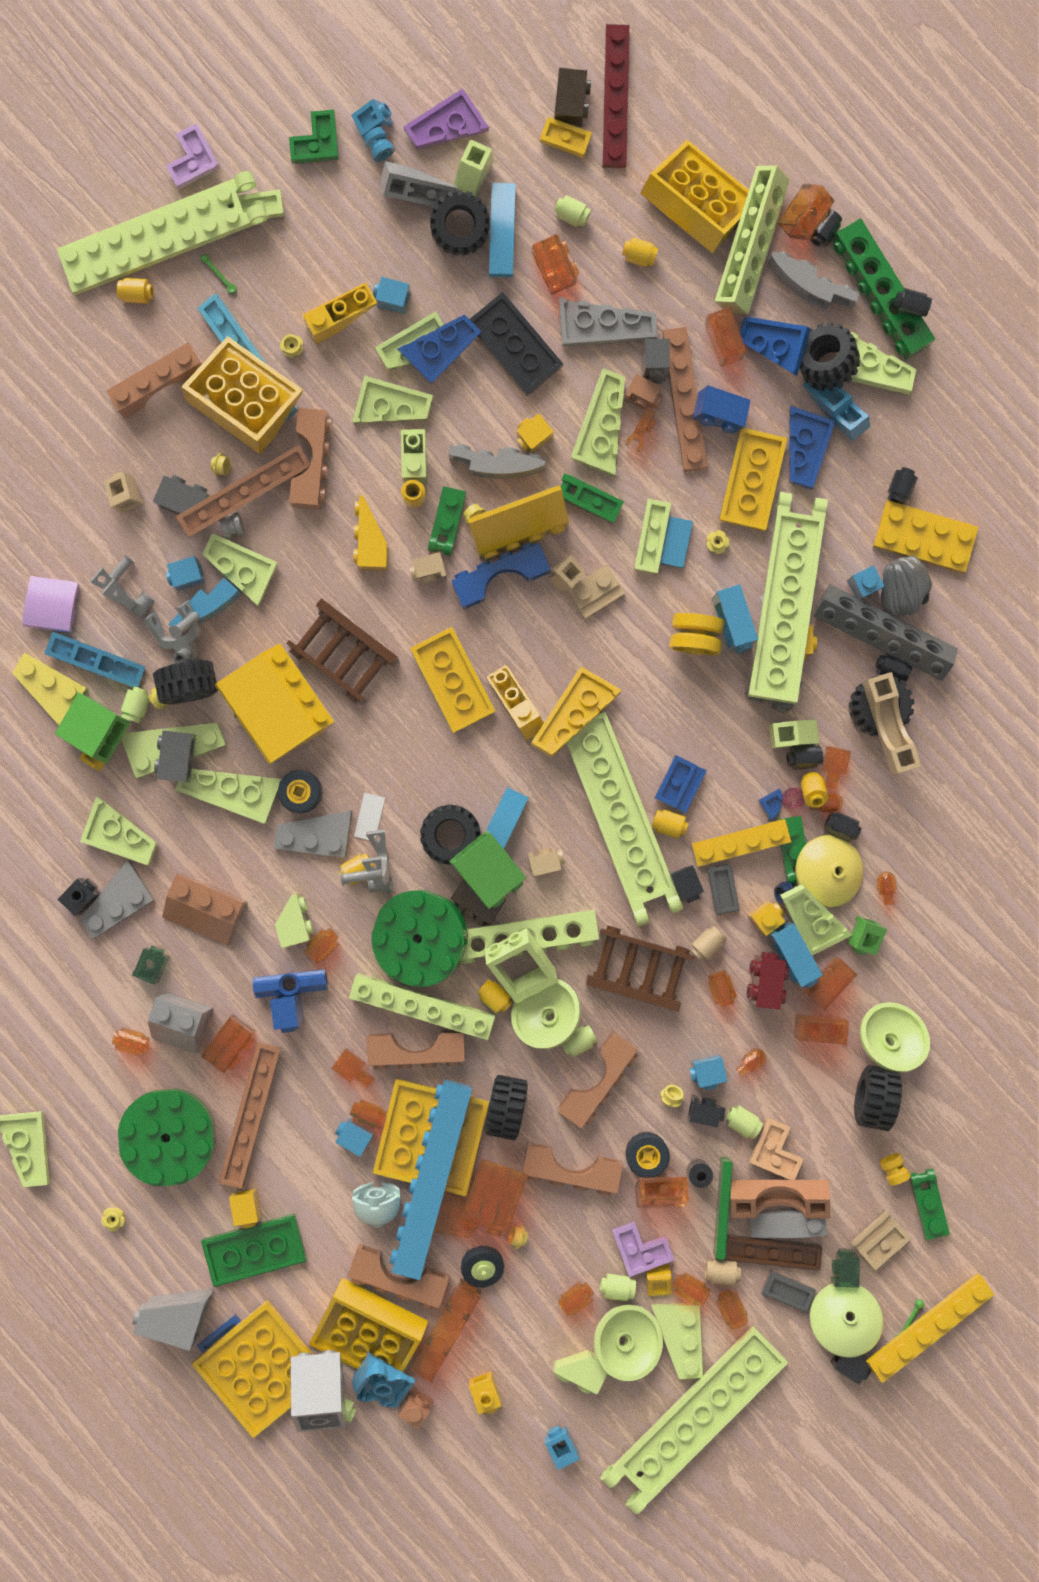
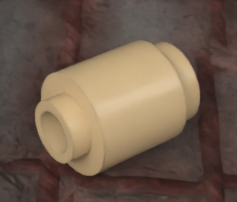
[691,926,727,961]
[705,1259,741,1287]

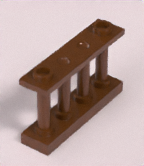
[286,598,399,704]
[585,925,695,1012]

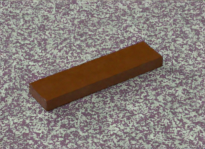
[724,1234,822,1271]

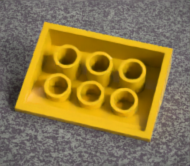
[640,140,749,253]
[182,336,303,454]
[468,485,569,560]
[215,643,334,765]
[309,1277,428,1372]

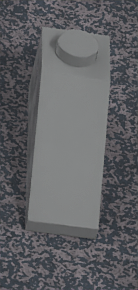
[379,161,458,207]
[749,1208,827,1238]

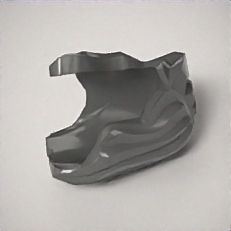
[881,555,932,617]

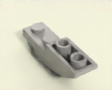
[768,251,859,310]
[448,444,546,479]

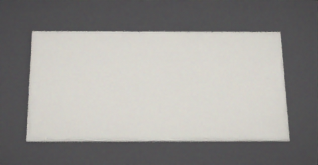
[354,793,385,840]

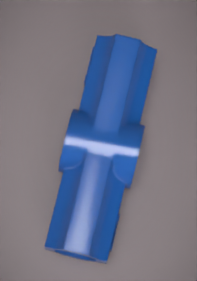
[253,969,328,998]

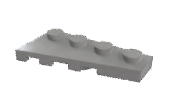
[559,297,657,347]

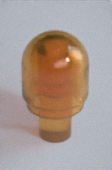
[809,793,843,813]
[877,871,897,905]
[735,1048,766,1076]

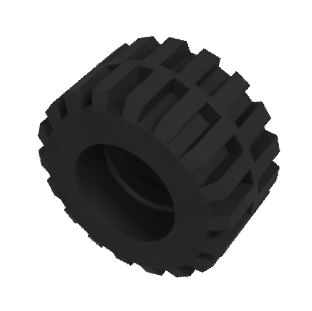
[430,190,490,256]
[800,323,860,391]
[153,660,218,705]
[849,676,915,736]
[420,804,481,865]
[854,1065,902,1131]
[485,1074,528,1141]

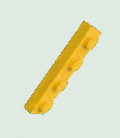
[692,819,791,866]

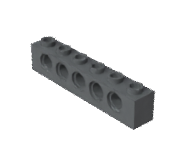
[814,584,958,681]

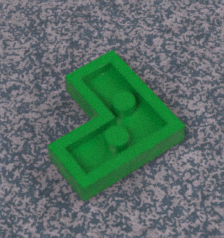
[289,109,339,164]

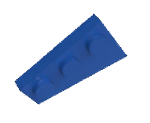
[789,406,836,490]

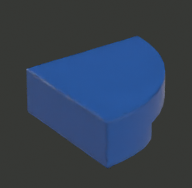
[758,788,783,821]

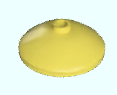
[796,835,863,907]

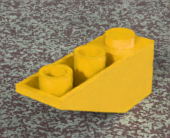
[303,282,377,344]
[353,495,389,571]
[486,665,544,741]

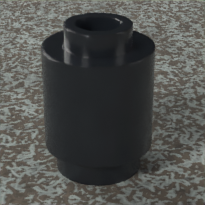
[809,209,842,247]
[894,288,932,318]
[887,467,918,505]
[875,653,913,682]
[786,744,824,770]
[824,811,862,843]
[687,1159,713,1188]

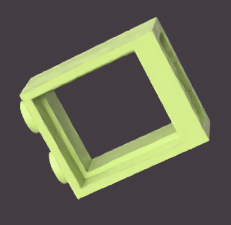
[485,928,558,1003]

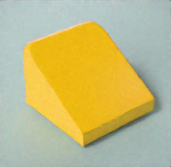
[646,1264,672,1296]

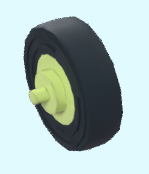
[461,1246,504,1288]

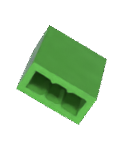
[55,692,131,764]
[449,831,526,909]

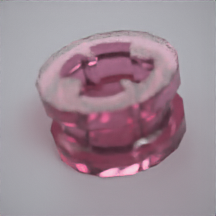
[782,787,804,809]

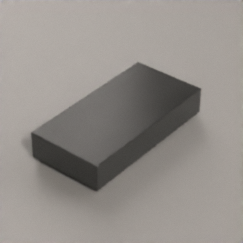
[707,864,740,915]
[761,1270,816,1313]

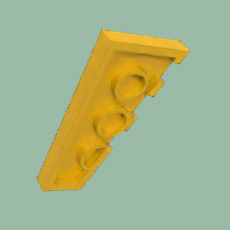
[531,667,622,758]

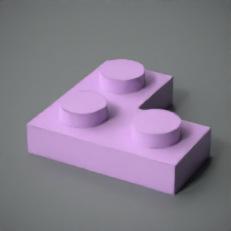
[166,123,220,190]
[612,1221,674,1277]

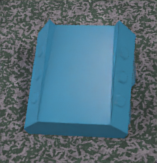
[352,1352,415,1408]

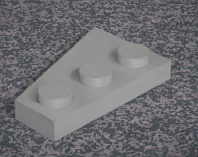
[274,811,352,858]
[80,860,155,939]

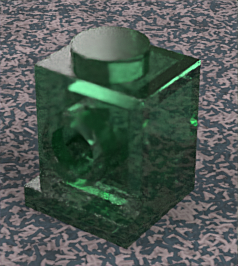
[132,945,170,984]
[831,1248,860,1287]

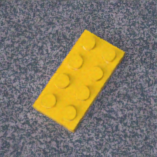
[719,428,787,532]
[872,500,979,574]
[410,627,496,734]

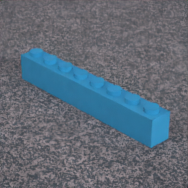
[389,1079,472,1280]

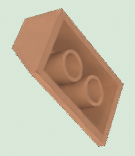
[162,873,247,946]

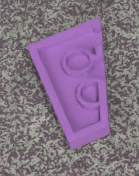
[403,88,489,150]

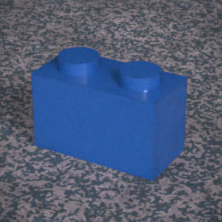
[693,385,751,434]
[270,993,304,1033]

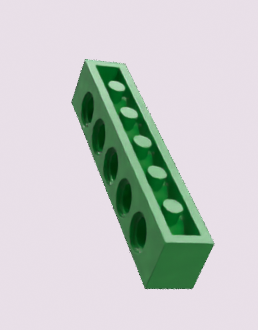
[832,218,935,360]

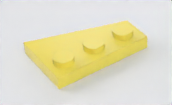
[12,653,88,725]

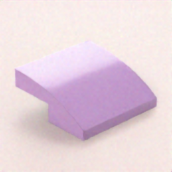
[22,576,80,633]

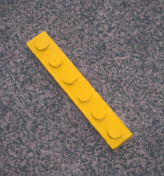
[866,1273,994,1383]

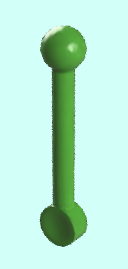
[200,254,237,294]
[894,1299,924,1338]

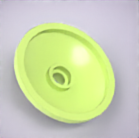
[511,979,581,1049]
[860,1002,930,1073]
[810,1282,883,1358]
[594,1304,663,1381]

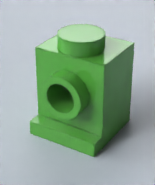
[848,915,887,956]

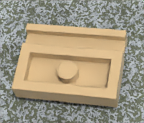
[567,564,625,619]
[851,1210,911,1271]

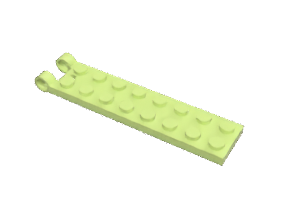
[57,171,268,296]
[748,492,828,704]
[567,712,684,927]
[601,1326,788,1515]

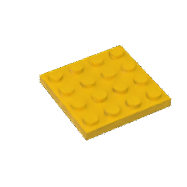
[373,1078,489,1196]
[191,1300,314,1438]

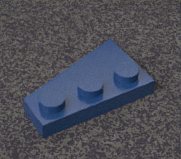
[397,314,481,384]
[737,316,811,376]

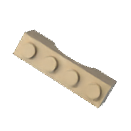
[862,672,921,775]

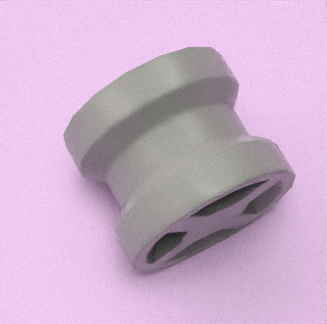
[220,512,244,539]

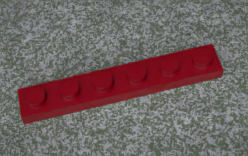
[602,24,630,168]

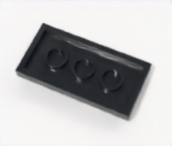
[470,292,564,396]

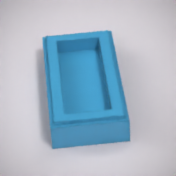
[660,516,693,569]

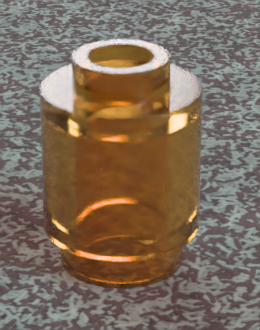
[304,928,340,964]
[707,970,738,1007]
[112,1027,150,1056]
[349,1099,387,1130]
[672,1272,710,1306]
[557,1281,594,1317]
[716,1290,748,1329]

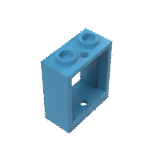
[712,584,758,654]
[767,922,823,988]

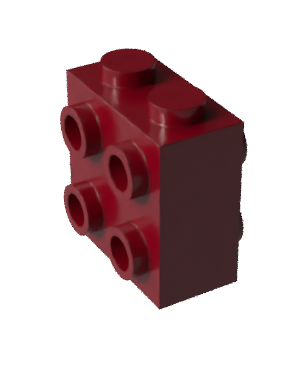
[746,951,789,1010]

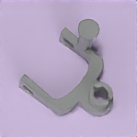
[90,554,155,619]
[143,600,201,663]
[340,829,393,892]

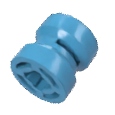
[363,127,395,162]

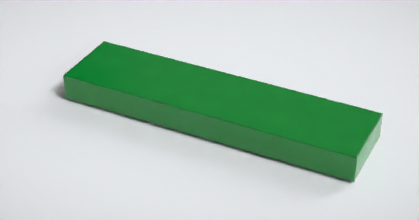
[713,1157,733,1260]

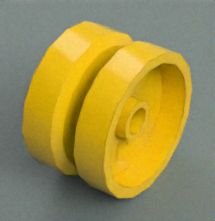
[669,613,725,655]

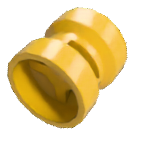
[879,1153,911,1186]

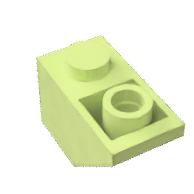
[454,140,494,197]
[401,429,427,483]
[768,719,819,749]
[275,893,314,948]
[553,1350,607,1394]

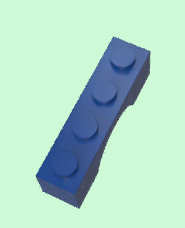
[451,542,551,610]

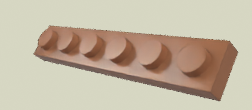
[662,327,708,472]
[175,445,310,538]
[219,1041,282,1189]

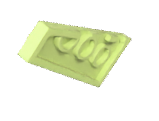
[570,368,625,476]
[121,723,227,779]
[175,769,282,824]

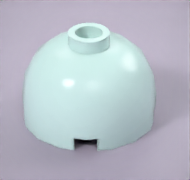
[352,1182,401,1228]

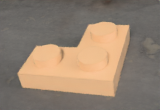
[749,1117,804,1180]

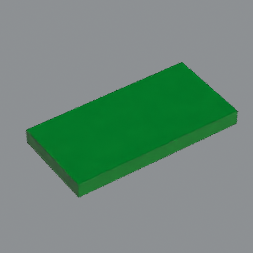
[201,1213,307,1288]

